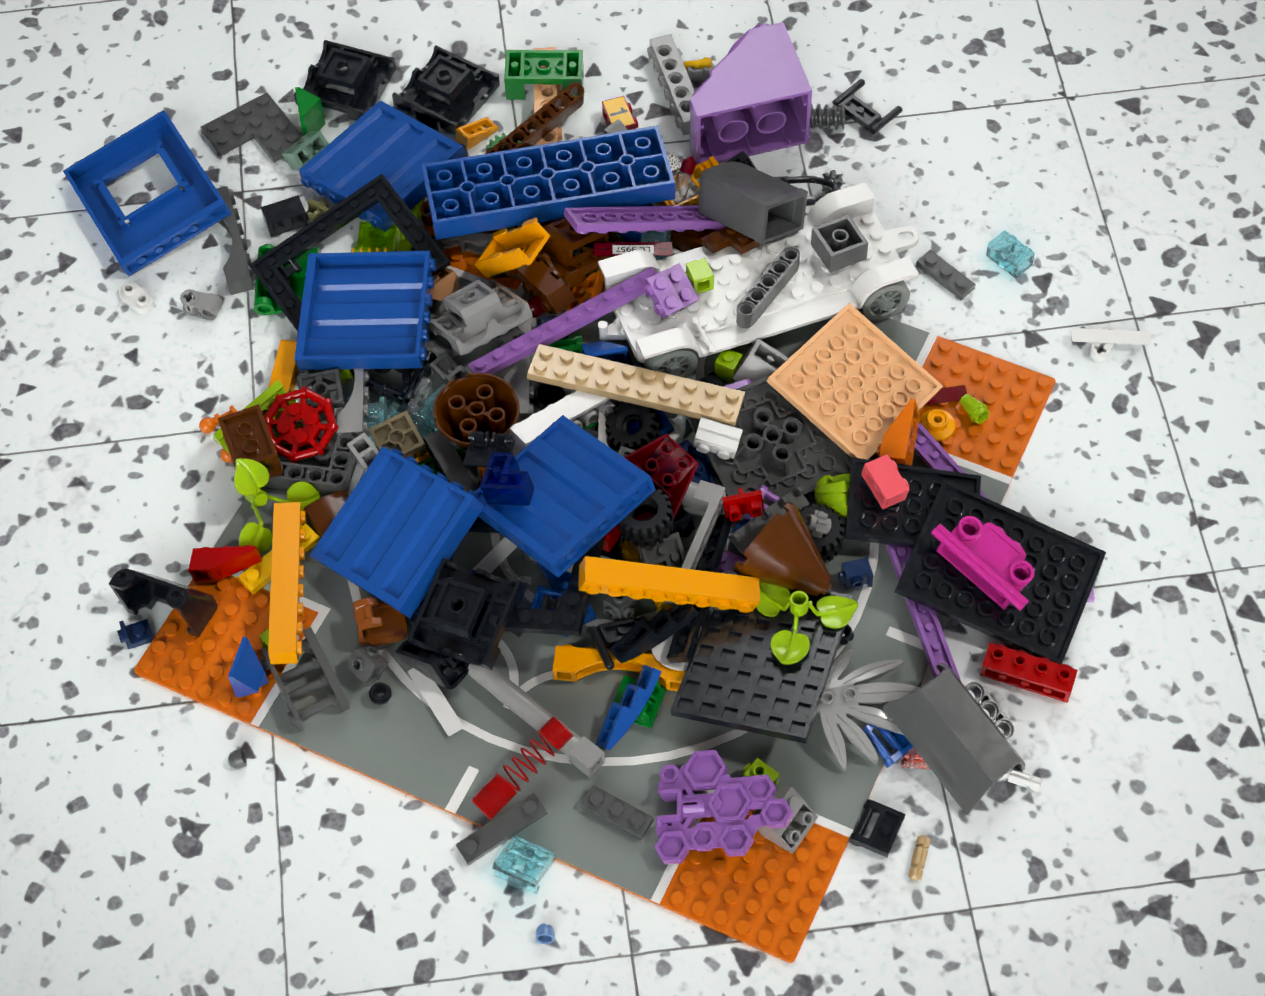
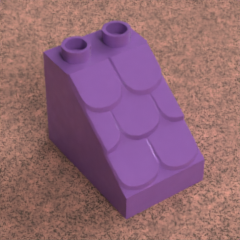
[690,22,812,165]

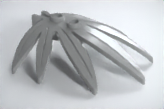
[816,649,920,771]

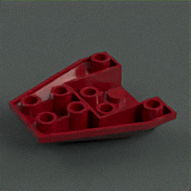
[624,434,699,521]

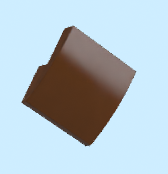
[304,490,349,538]

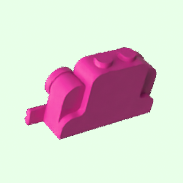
[931,516,1034,611]

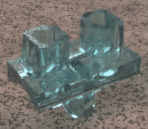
[368,396,400,435]

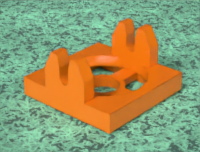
[565,270,605,312]

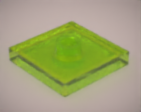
[356,222,396,252]

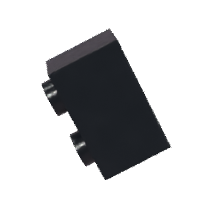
[261,195,308,237]

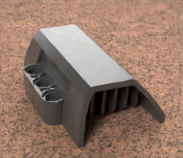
[883,662,1025,815]

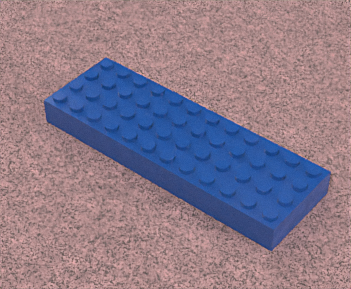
[421,125,675,240]

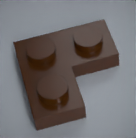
[701,226,759,254]

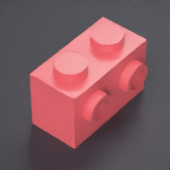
[861,454,910,509]

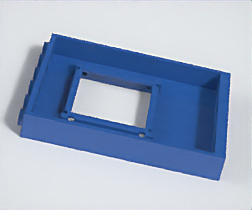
[63,110,232,277]

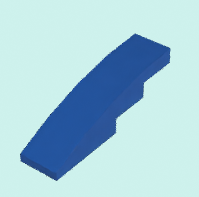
[595,665,662,750]

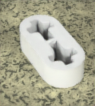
[1089,326,1115,362]

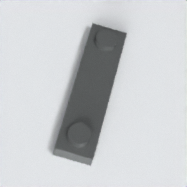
[455,793,548,865]

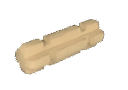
[908,835,931,881]

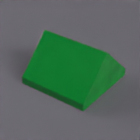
[295,87,326,136]

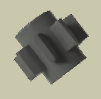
[822,170,846,192]

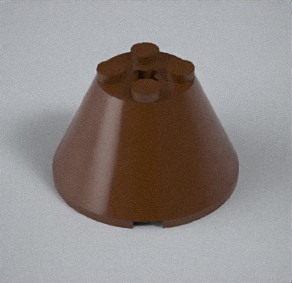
[433,373,520,451]

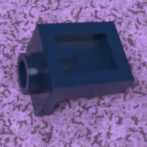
[117,619,154,650]

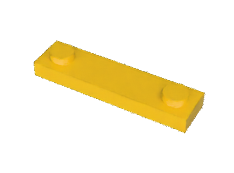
[238,524,320,595]

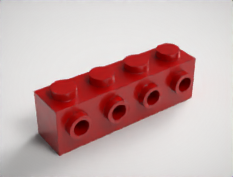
[980,643,1078,703]

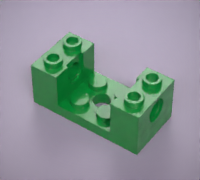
[504,50,584,100]

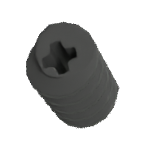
[810,103,845,131]

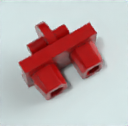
[722,487,764,522]

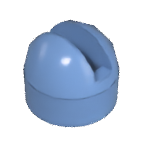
[535,923,555,944]

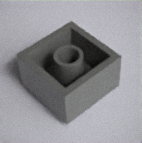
[811,215,869,273]

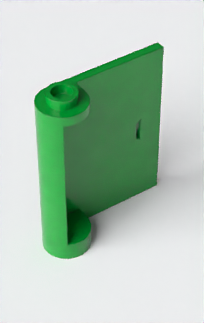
[253,244,319,315]

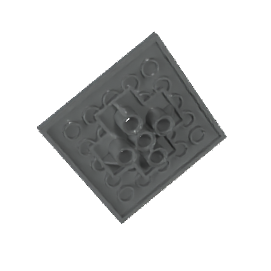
[686,375,851,523]

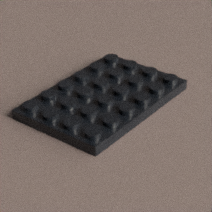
[844,457,981,548]

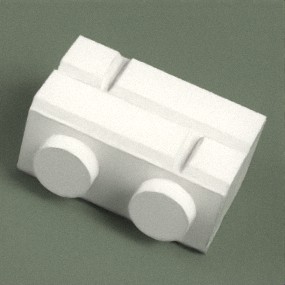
[692,417,743,460]

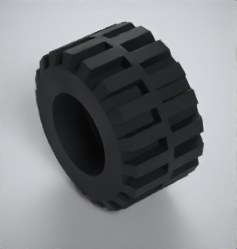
[618,489,675,548]
[799,504,844,563]

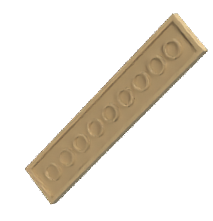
[527,344,745,427]

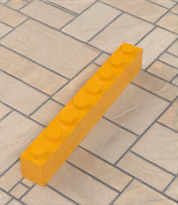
[268,502,306,665]
[579,556,760,613]

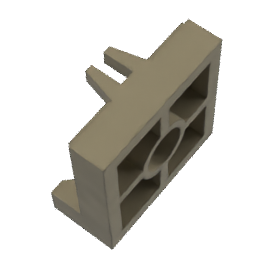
[368,410,428,458]

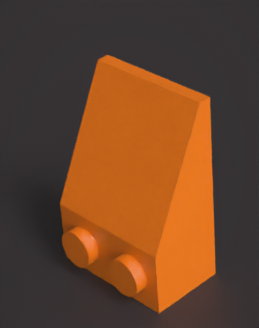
[877,398,920,466]

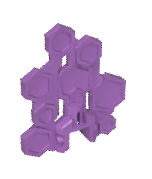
[655,750,794,864]

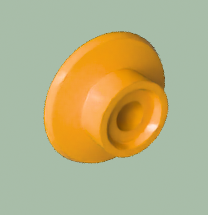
[919,409,956,441]

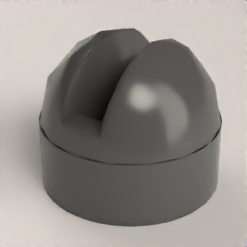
[228,748,247,768]

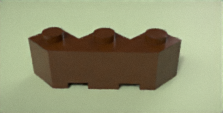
[505,248,576,314]

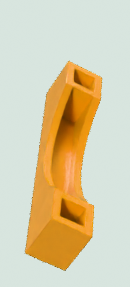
[552,644,685,691]

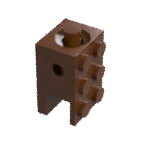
[217,404,283,478]

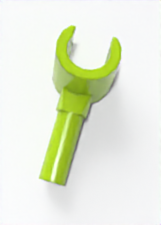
[339,369,354,383]

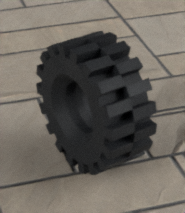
[605,401,662,450]

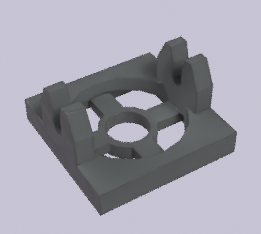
[297,368,345,420]

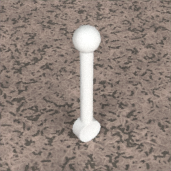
[691,316,717,354]

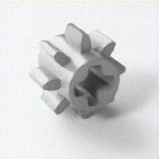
[805,510,831,539]

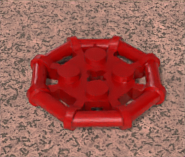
[264,386,339,463]

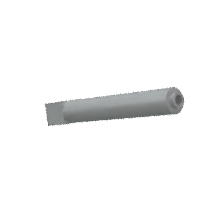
[468,664,605,778]

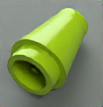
[960,394,990,424]

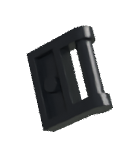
[848,799,906,858]

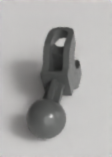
[430,232,494,255]

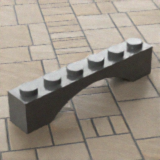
[217,186,256,295]

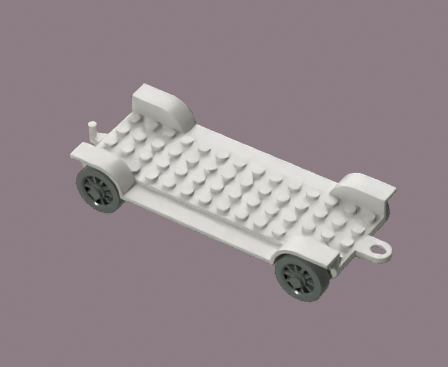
[598,182,919,378]

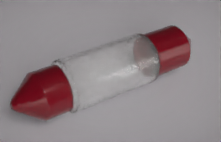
[673,156,696,204]

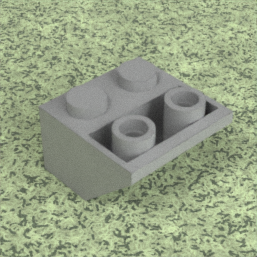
[731,339,789,382]
[752,784,818,853]

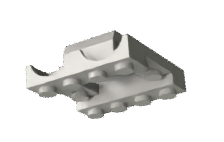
[427,278,533,355]

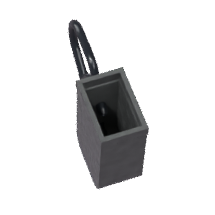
[698,162,839,244]

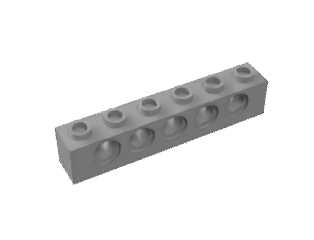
[647,34,695,135]

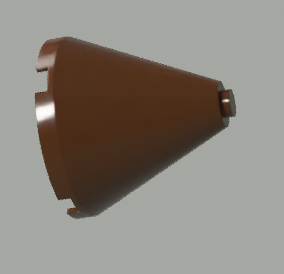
[733,502,833,597]

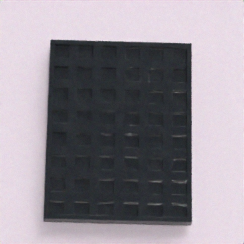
[671,571,854,744]

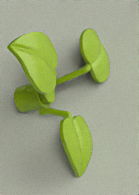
[234,458,320,554]
[756,582,858,665]

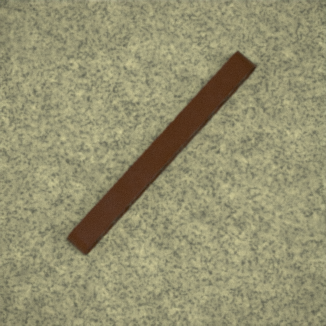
[420,83,584,226]

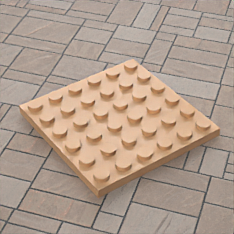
[766,303,943,460]

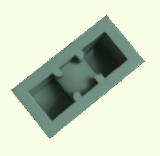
[281,131,329,170]

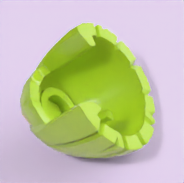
[814,473,850,518]

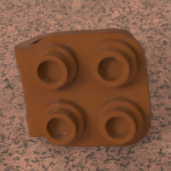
[352,597,408,647]

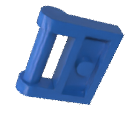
[861,723,913,768]

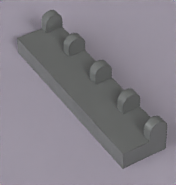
[728,485,809,554]

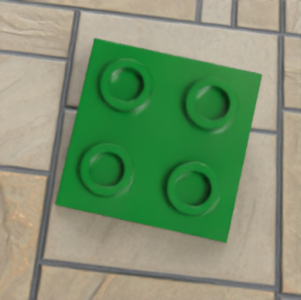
[613,675,667,729]

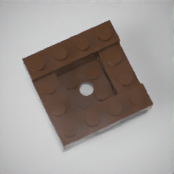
[527,218,619,288]

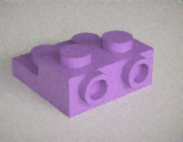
[642,263,700,319]

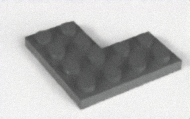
[200,93,303,163]

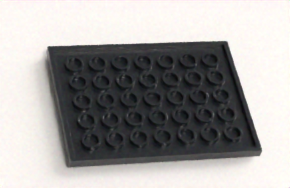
[894,479,1106,664]

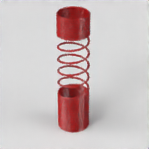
[471,716,573,820]

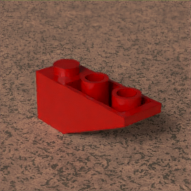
[188,545,262,582]

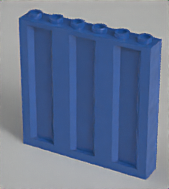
[299,100,466,232]
[294,251,436,370]
[474,415,656,578]
[310,446,485,618]

